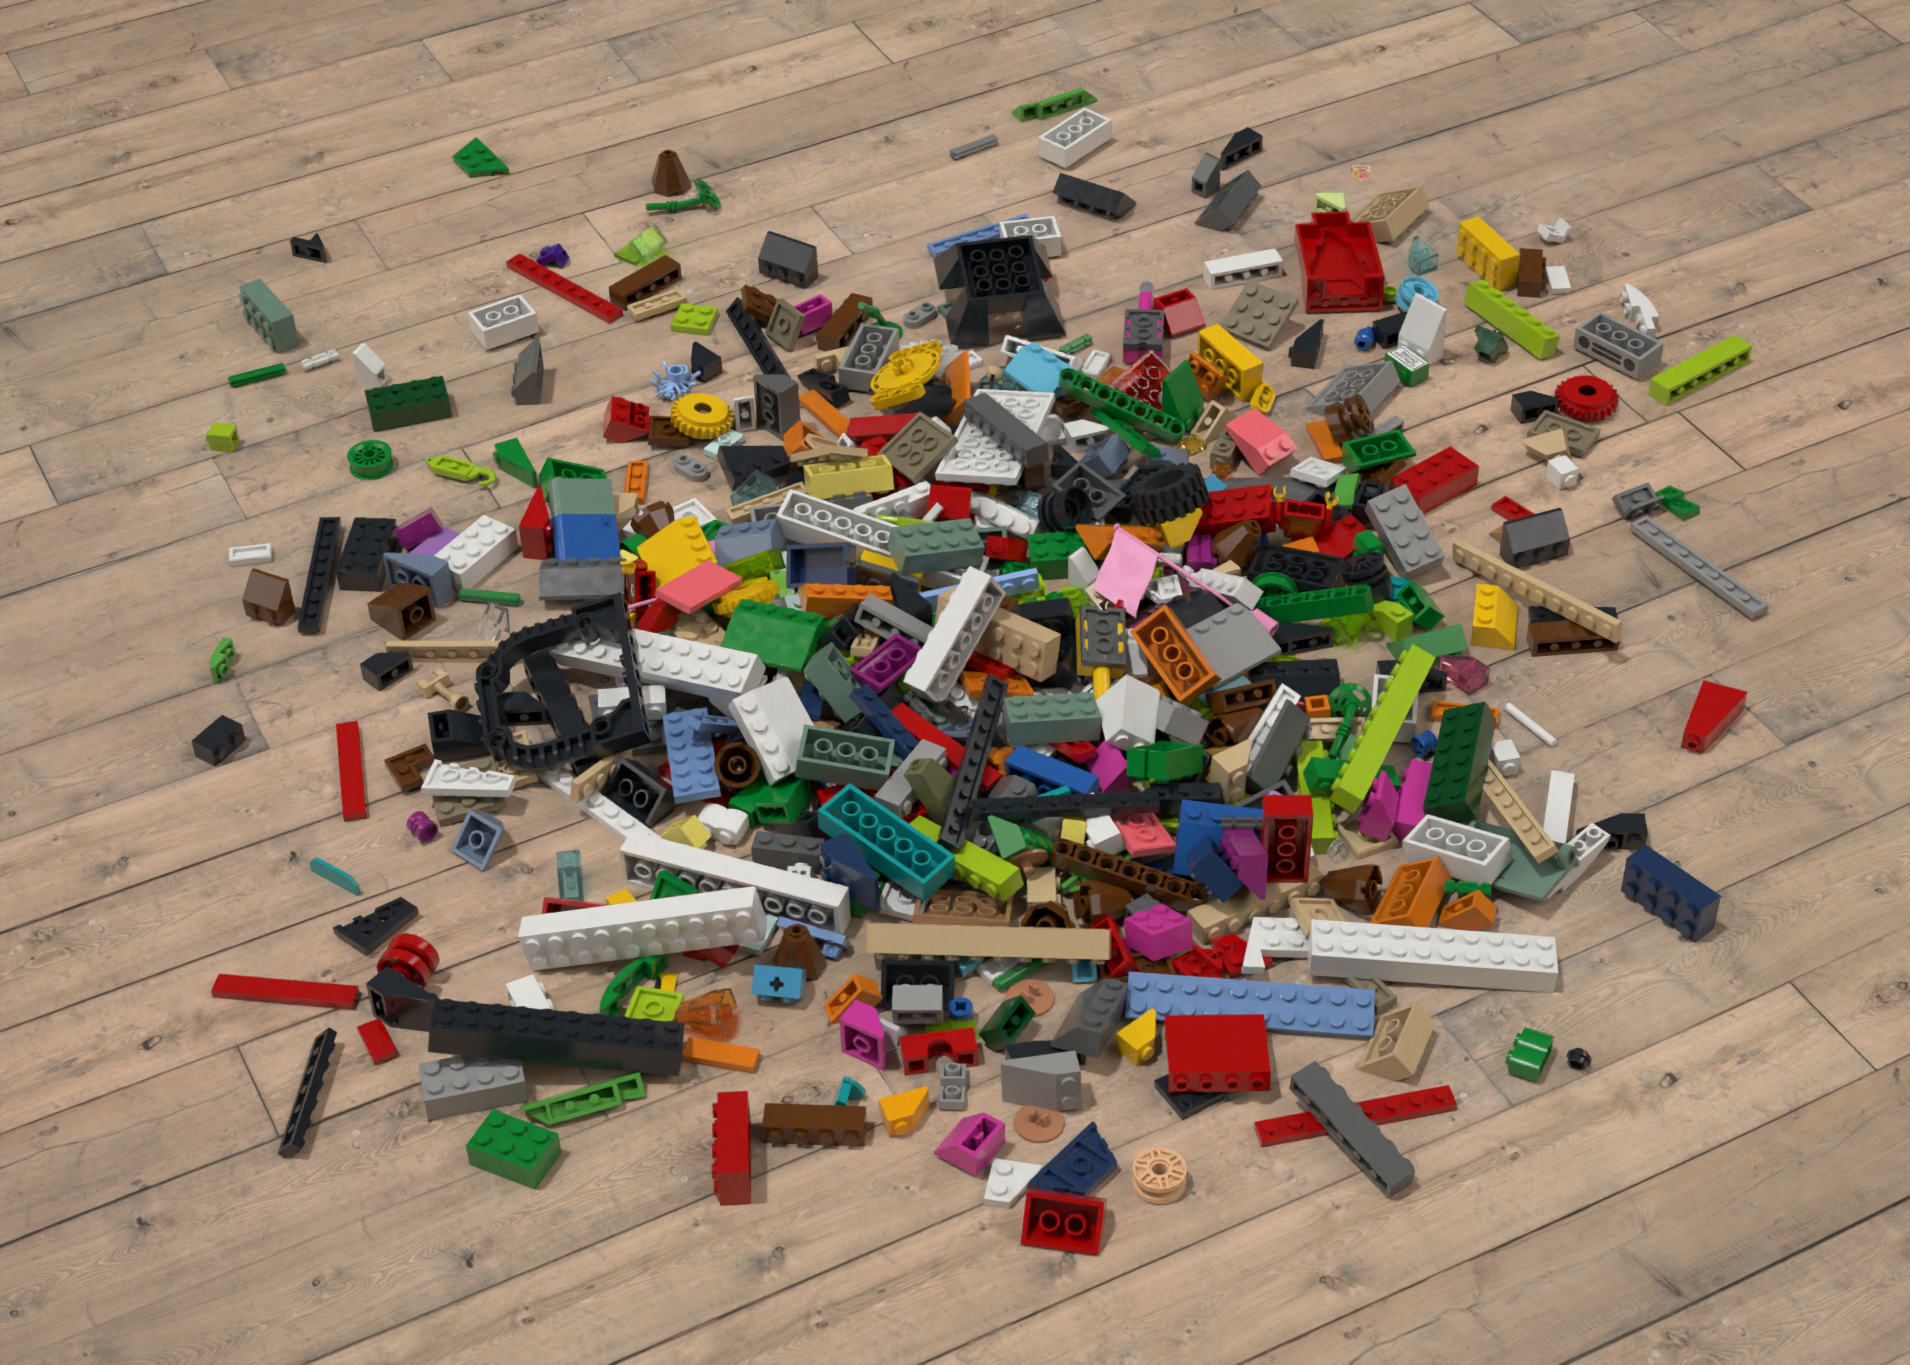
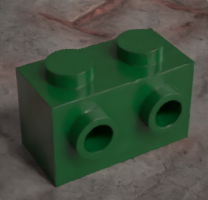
[978,995,1036,1052]

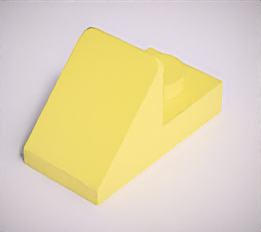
[1059,816,1087,854]

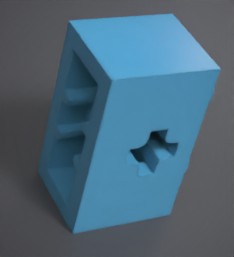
[752,964,807,1003]

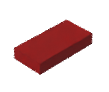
[357,1018,398,1065]

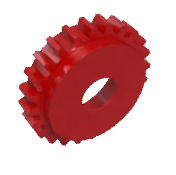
[1554,375,1619,422]

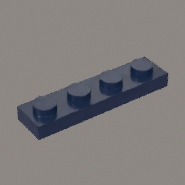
[849,684,919,760]

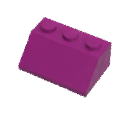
[1220,829,1268,900]

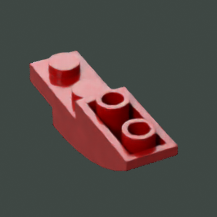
[635,598,683,634]

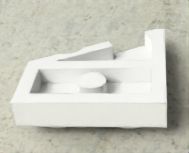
[1144,575,1183,604]
[984,1158,1042,1209]

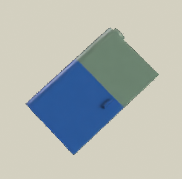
[548,477,620,561]

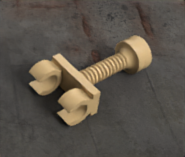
[415,668,469,711]

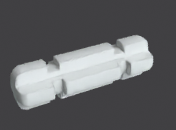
[301,349,339,371]

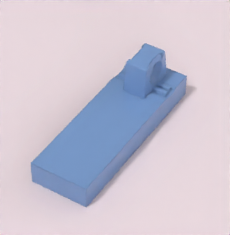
[682,713,739,740]
[777,916,851,960]

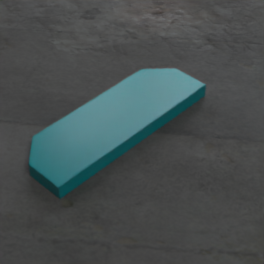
[309,857,361,896]

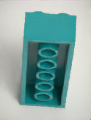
[818,783,955,902]

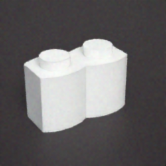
[698,803,750,845]

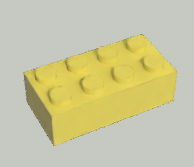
[803,455,894,501]

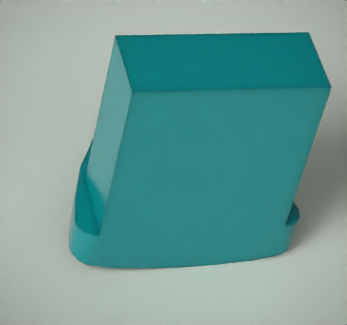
[832,1076,866,1106]

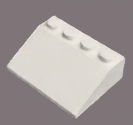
[728,676,814,786]

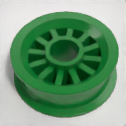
[347,440,394,480]
[1252,572,1297,598]

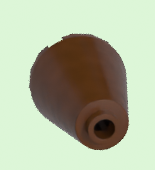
[1205,706,1264,748]
[714,742,760,788]

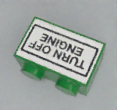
[1385,345,1430,388]

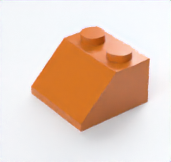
[783,420,825,467]

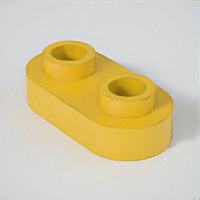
[1250,383,1275,415]

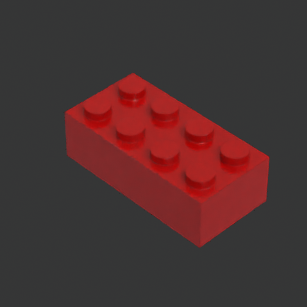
[1389,446,1479,514]
[1193,484,1276,539]
[1260,795,1314,883]
[712,1091,751,1206]

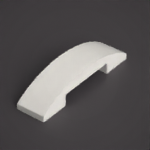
[1158,544,1185,568]

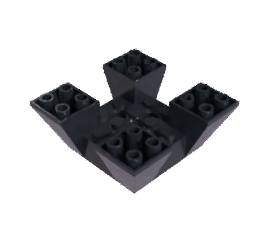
[934,235,1066,348]

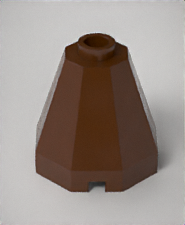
[652,150,690,197]
[630,501,675,539]
[1211,519,1262,570]
[1322,864,1383,914]
[1073,880,1134,929]
[1020,901,1072,928]
[773,923,826,981]

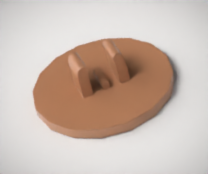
[1007,849,1049,877]
[1006,979,1054,1018]
[1014,1105,1064,1143]

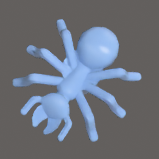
[649,361,701,401]

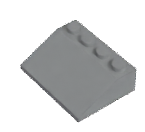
[1306,361,1400,416]
[1186,603,1281,690]

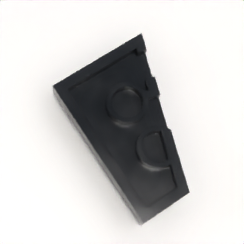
[333,897,419,955]

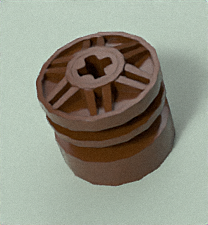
[1324,394,1374,446]

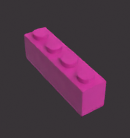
[1393,759,1432,840]

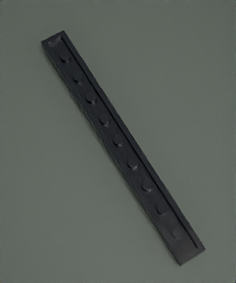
[936,673,1009,854]

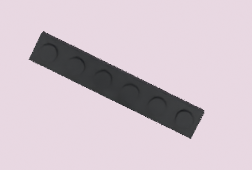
[278,1027,337,1159]

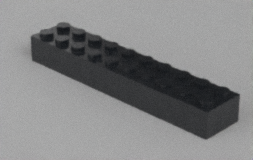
[428,999,685,1076]

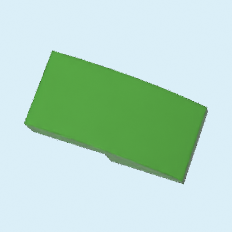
[1334,473,1361,510]
[210,637,236,684]

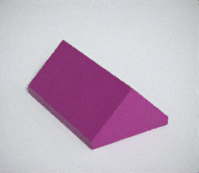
[850,633,922,694]

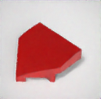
[1172,944,1223,978]

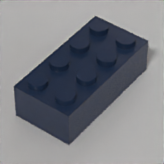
[1621,844,1721,943]

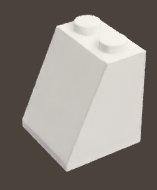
[1096,674,1160,751]

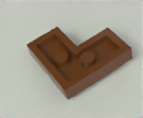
[384,743,435,793]

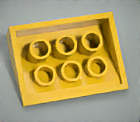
[637,515,718,589]

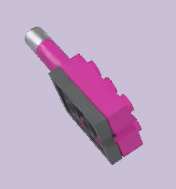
[1123,281,1164,364]

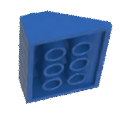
[1173,799,1262,877]

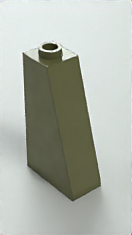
[904,758,978,826]

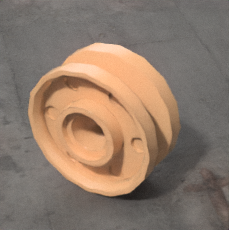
[1132,1147,1187,1204]

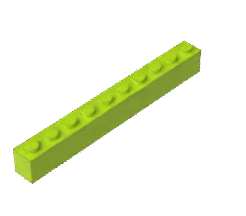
[1329,644,1436,814]

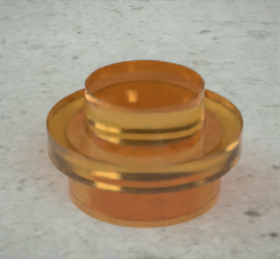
[1211,462,1232,478]

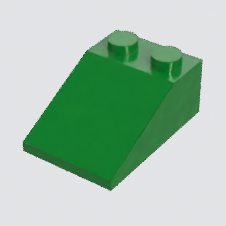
[1162,360,1205,434]
[539,457,606,503]

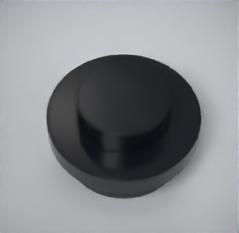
[1566,1048,1592,1070]

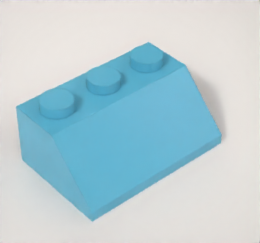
[1003,342,1077,399]

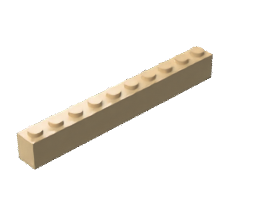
[867,923,1112,964]

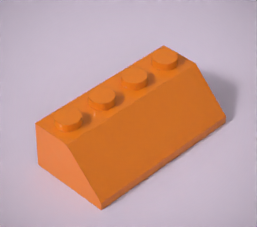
[941,351,971,427]
[1075,524,1167,560]
[798,583,893,619]
[1370,856,1451,928]

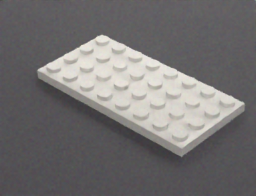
[935,389,1055,486]

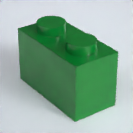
[1396,580,1445,631]

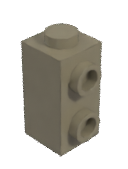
[1210,429,1240,473]

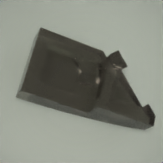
[932,700,970,723]

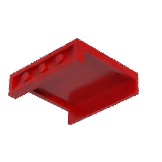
[1164,1014,1271,1092]

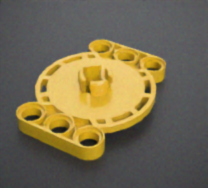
[870,340,943,410]

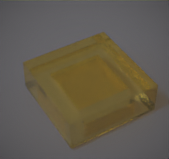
[1179,434,1207,456]

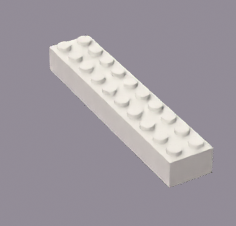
[776,489,989,589]
[549,628,766,701]
[619,831,851,935]
[518,886,767,971]
[1308,919,1558,993]

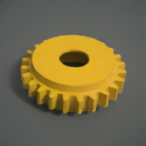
[670,393,734,439]
[712,577,780,617]

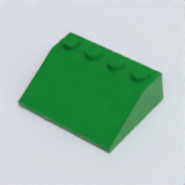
[720,599,825,673]

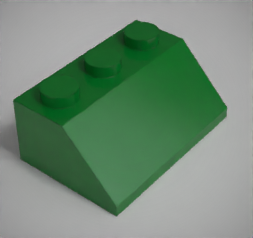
[1341,429,1416,473]
[1386,623,1468,663]
[988,815,1053,867]

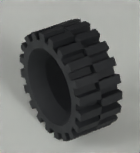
[1130,463,1210,525]

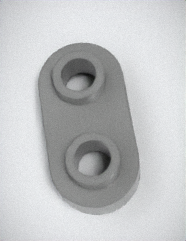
[903,302,936,329]
[674,455,709,482]

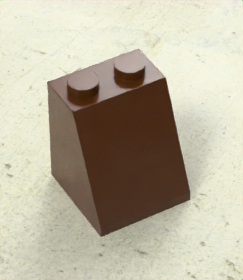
[367,582,436,641]

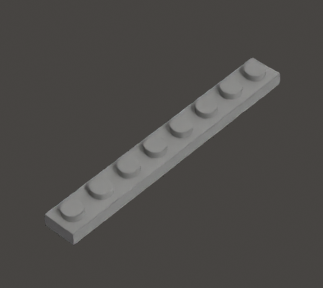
[1630,516,1769,619]

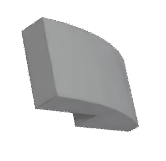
[939,1062,966,1110]

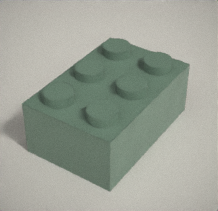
[803,642,861,723]

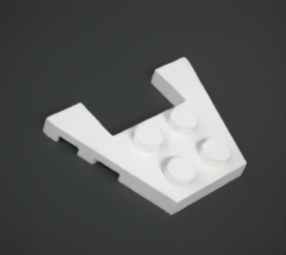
[1241,917,1319,976]

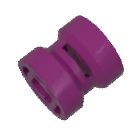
[406,811,438,843]

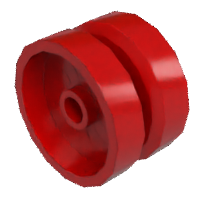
[376,933,440,989]

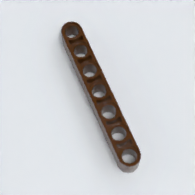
[1050,838,1208,913]

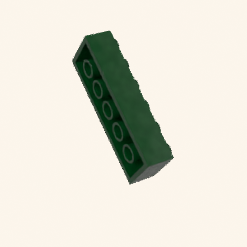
[1423,701,1496,823]

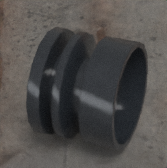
[1037,486,1093,533]
[1340,552,1394,604]

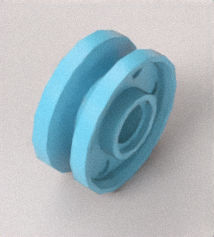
[1395,276,1439,312]

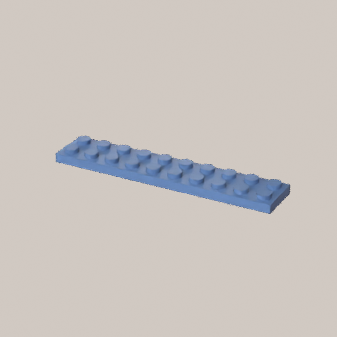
[1125,972,1375,1039]

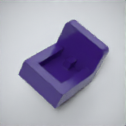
[536,243,569,268]

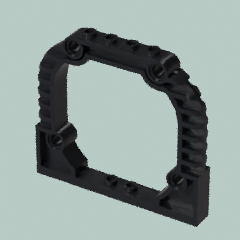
[474,592,651,773]

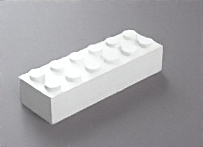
[903,566,1006,707]

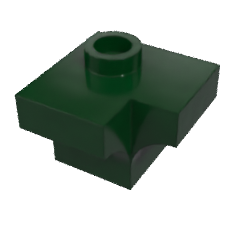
[1474,325,1509,363]

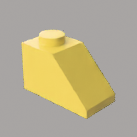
[660,814,711,849]

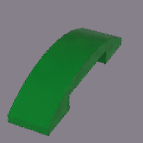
[599,954,669,1016]

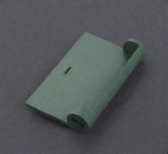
[1467,820,1577,902]

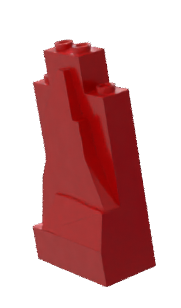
[1294,211,1385,313]

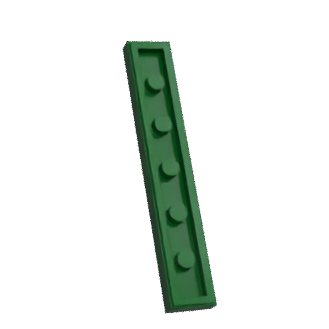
[1089,406,1161,458]

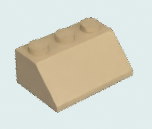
[1358,1002,1436,1081]

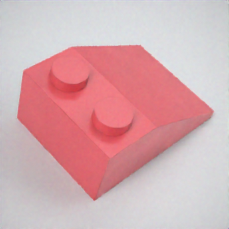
[1224,408,1298,476]

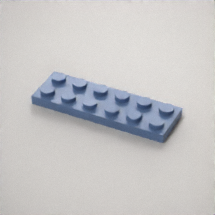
[662,708,721,804]

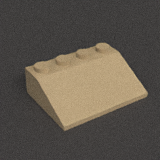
[1350,186,1430,243]

